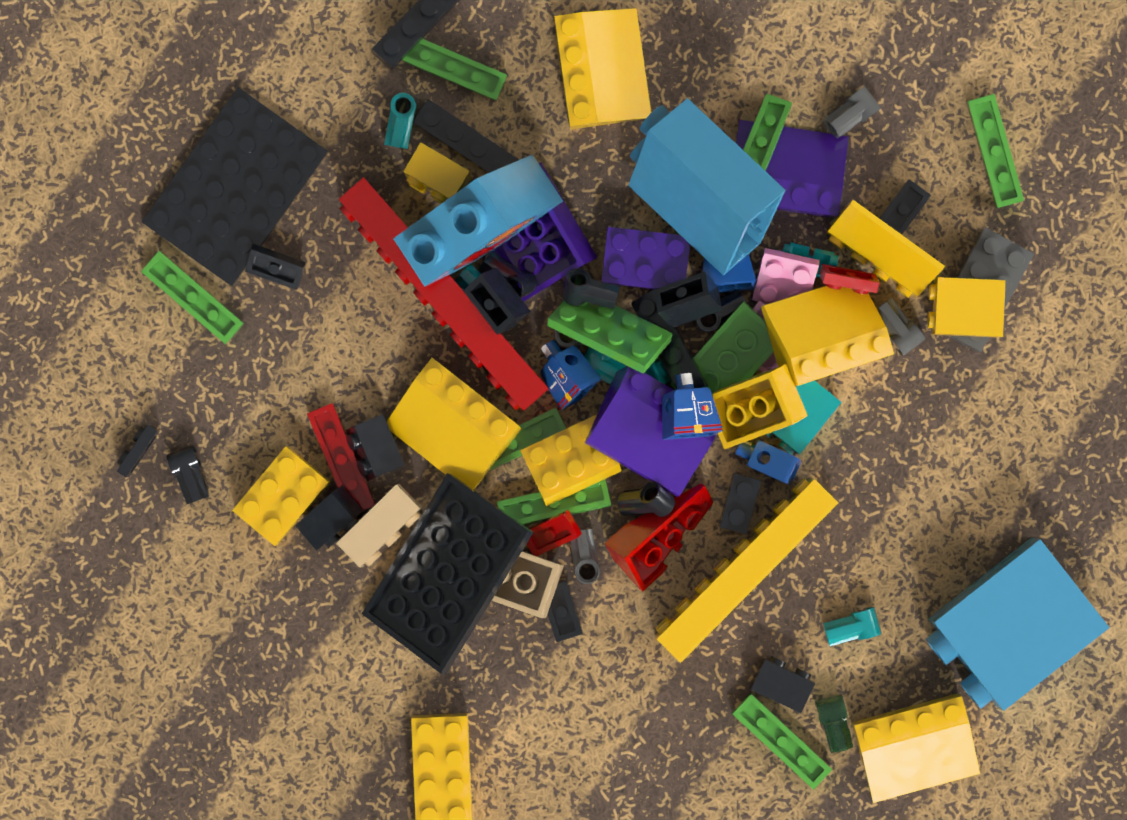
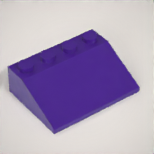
[736,120,848,219]
[491,162,598,302]
[584,366,716,497]

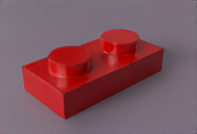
[819,264,880,294]
[527,510,582,556]

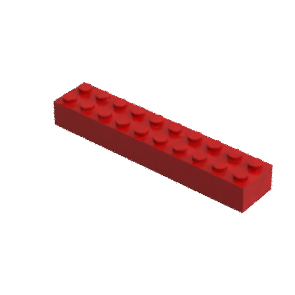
[338,177,549,411]

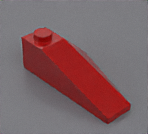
[604,483,713,592]

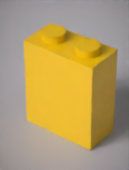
[927,277,1006,338]

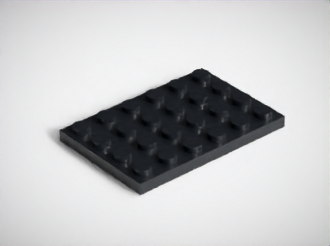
[142,87,328,287]
[361,473,534,675]

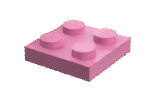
[752,248,819,304]

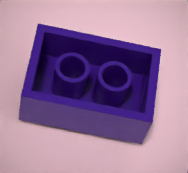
[601,227,690,290]

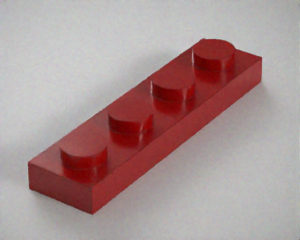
[307,403,376,510]

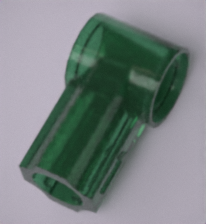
[814,694,853,753]

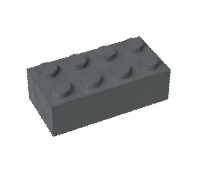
[945,227,1034,353]

